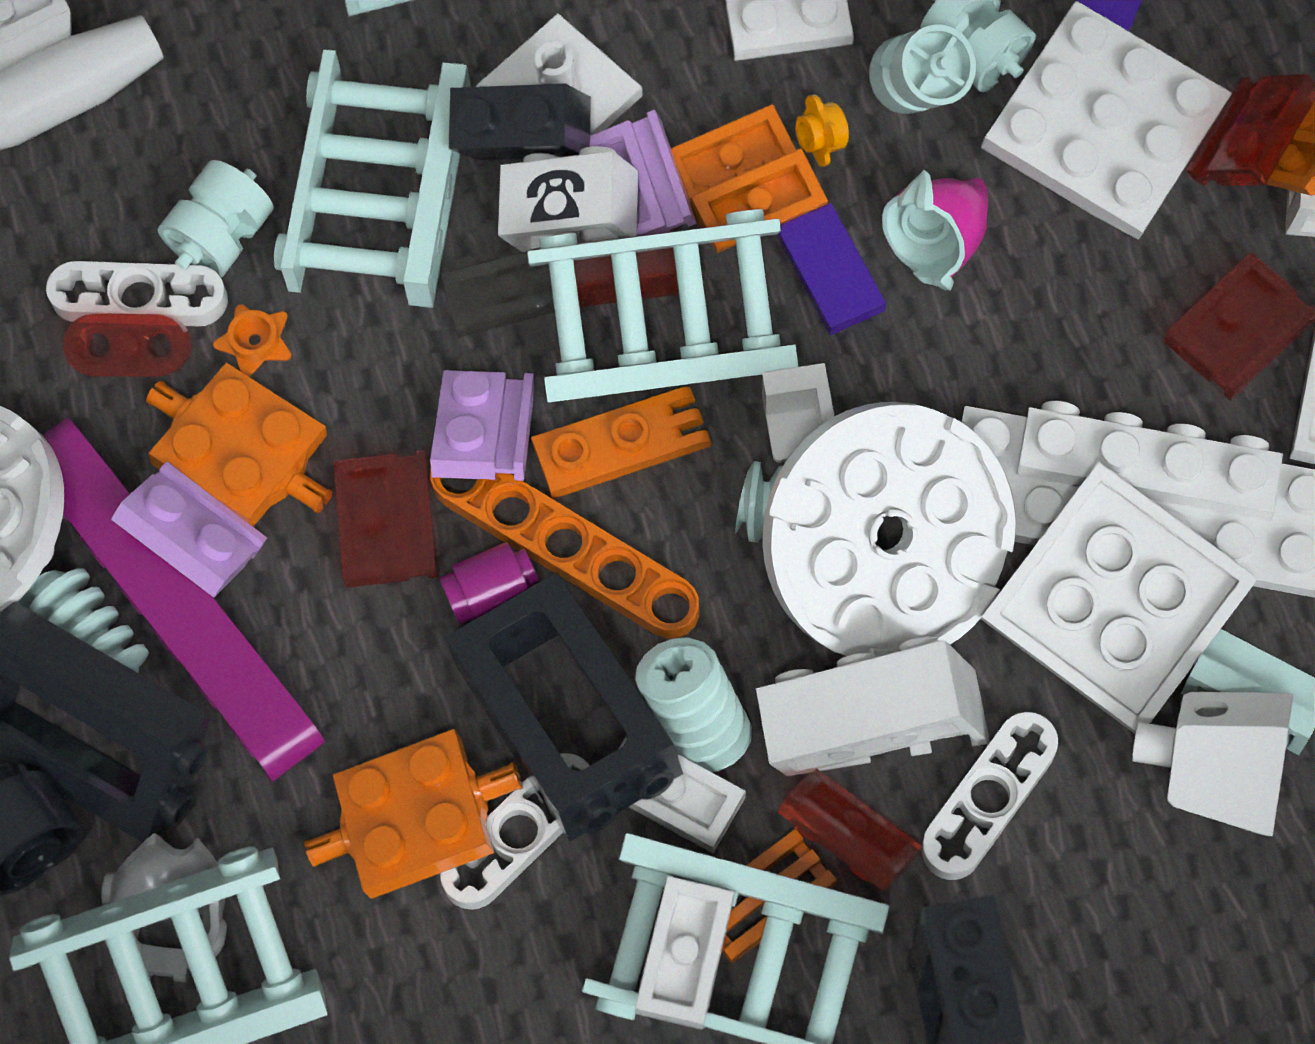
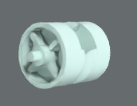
[920,0,1036,92]
[869,24,976,114]
[158,160,274,277]

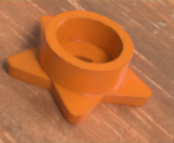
[213,305,292,377]

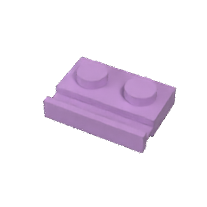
[590,110,697,237]
[430,370,534,481]
[111,462,268,597]

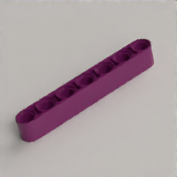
[42,417,325,782]

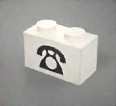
[498,146,638,252]

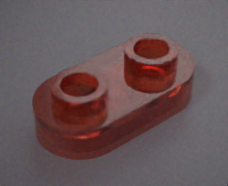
[63,314,192,377]

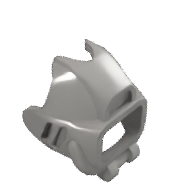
[102,834,227,983]

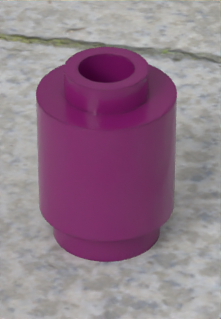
[439,542,539,625]

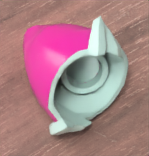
[882,170,988,290]

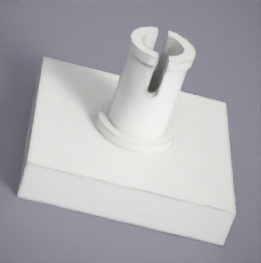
[475,14,643,136]

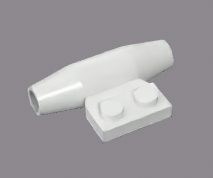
[0,0,164,150]

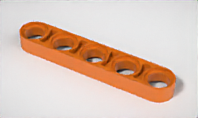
[430,469,699,639]

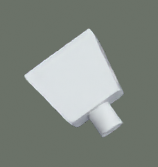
[1132,692,1294,836]

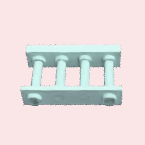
[274,50,470,308]
[528,209,798,402]
[582,833,889,1044]
[9,847,328,1044]

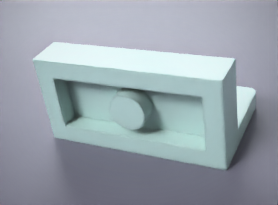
[1181,629,1315,755]

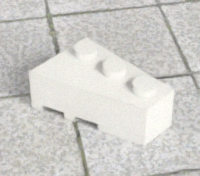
[756,637,990,776]

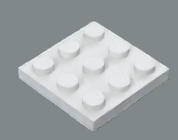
[981,1,1232,240]
[981,462,1258,734]

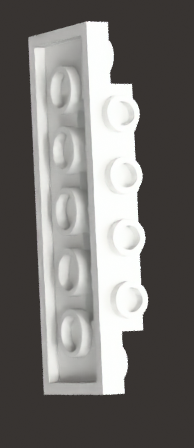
[962,401,1315,598]

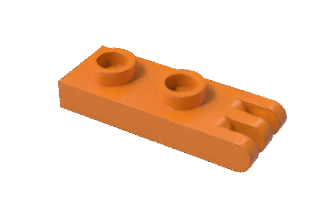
[531,387,712,499]

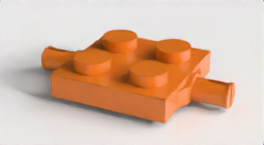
[147,363,332,527]
[304,729,523,899]

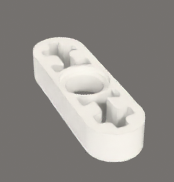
[46,261,228,326]
[922,712,1058,880]
[440,753,589,909]

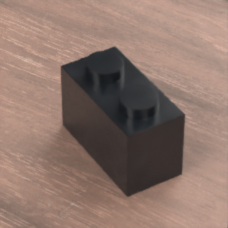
[449,84,591,160]

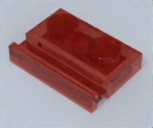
[1186,74,1315,186]
[1163,252,1315,401]
[334,451,438,588]

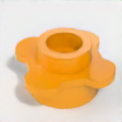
[795,95,849,167]

